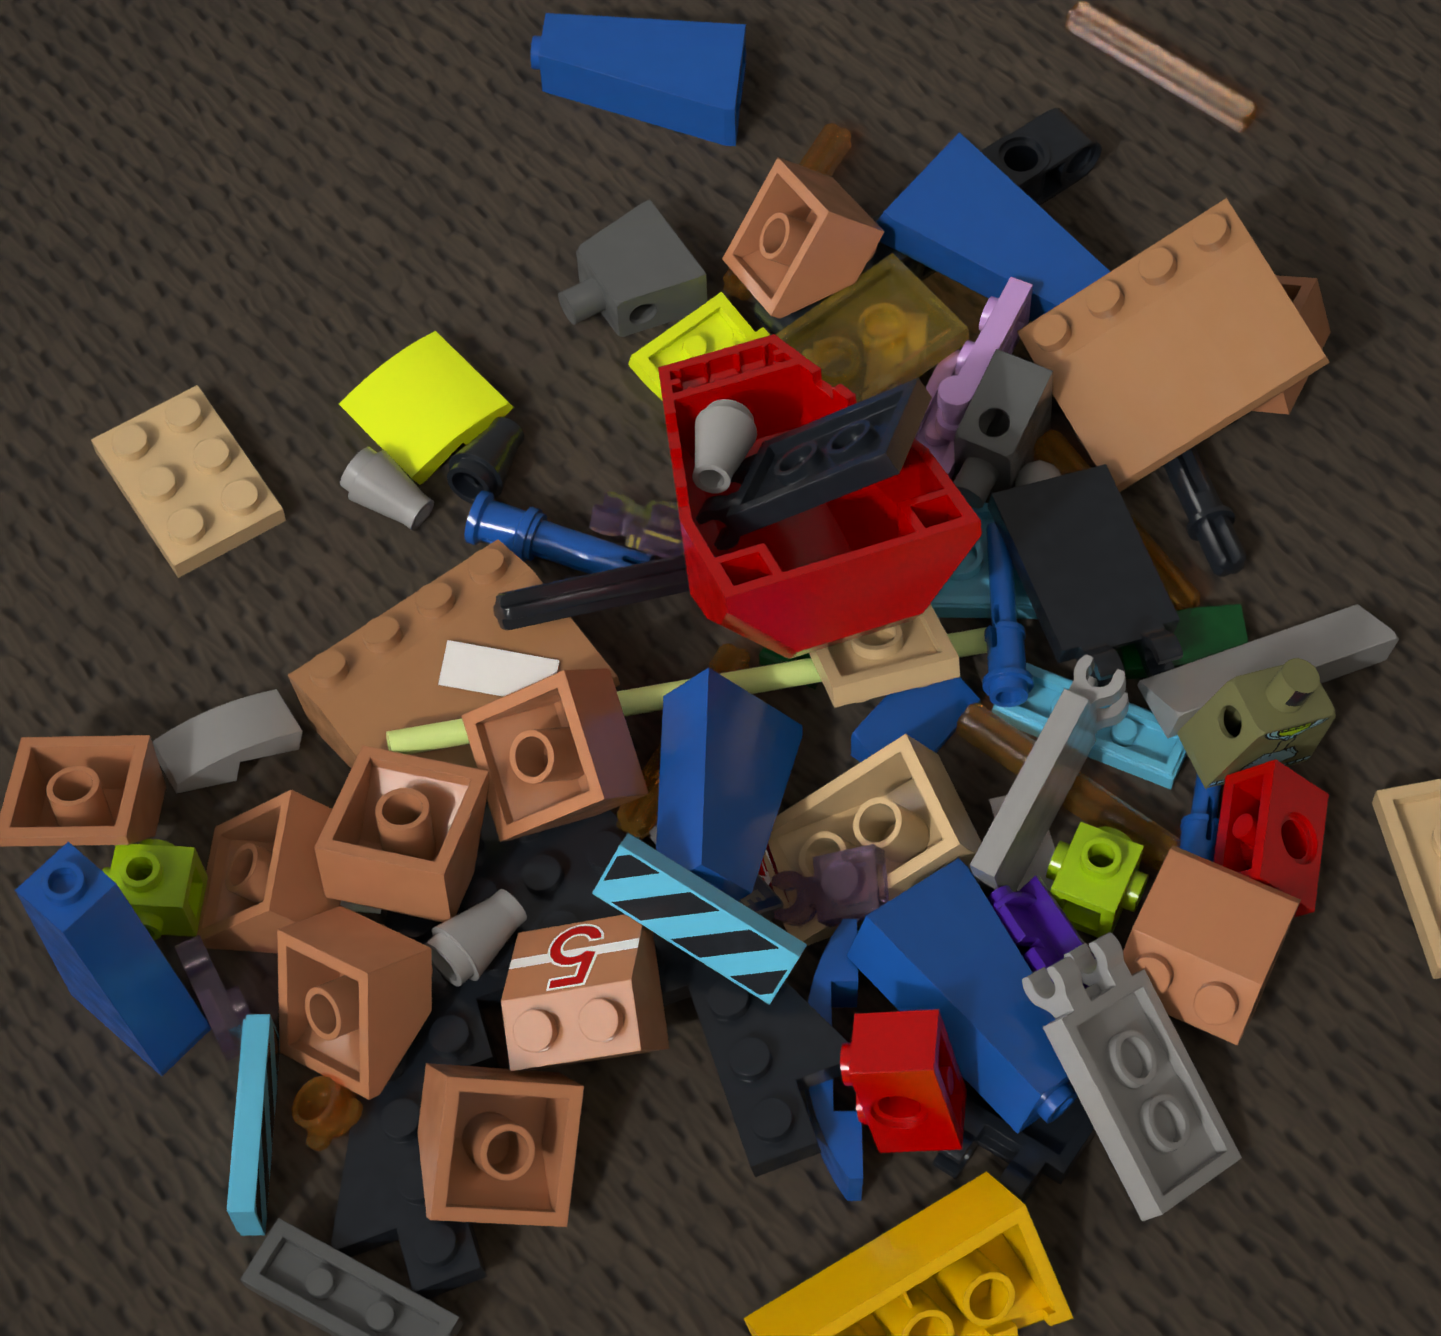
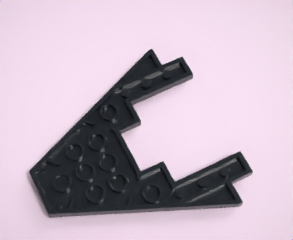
[331,799,848,1299]

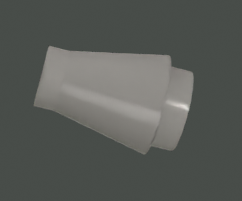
[692,399,757,493]
[340,447,434,531]
[424,889,527,986]

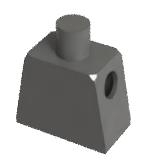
[558,199,708,337]
[953,349,1053,509]

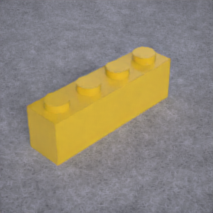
[744,1171,1073,1336]

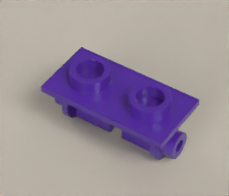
[987,875,1096,989]

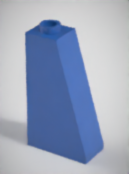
[531,13,747,146]
[876,132,1111,321]
[656,668,803,901]
[15,842,211,1076]
[846,858,1077,1134]

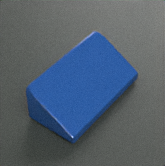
[851,677,981,762]

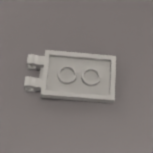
[970,654,1129,898]
[1022,932,1242,1221]

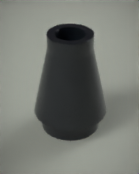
[447,417,524,504]

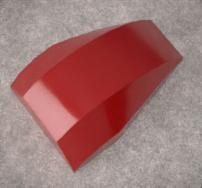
[658,334,982,659]

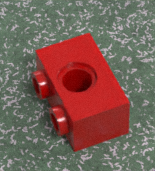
[1213,759,1329,918]
[840,1009,967,1153]

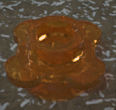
[292,1076,363,1151]

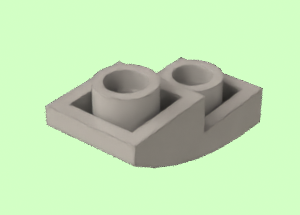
[153,689,302,794]

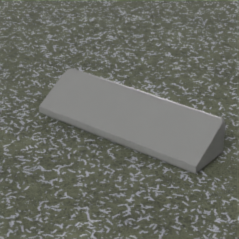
[1137,604,1399,739]

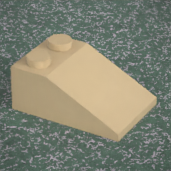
[763,734,982,946]

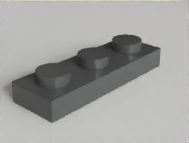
[240,1218,463,1336]

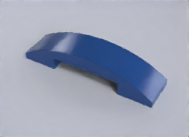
[805,918,863,1201]

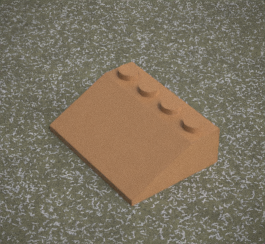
[1017,198,1330,492]
[288,539,620,769]

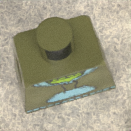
[1177,658,1336,789]

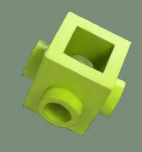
[1046,822,1149,938]
[102,839,208,940]

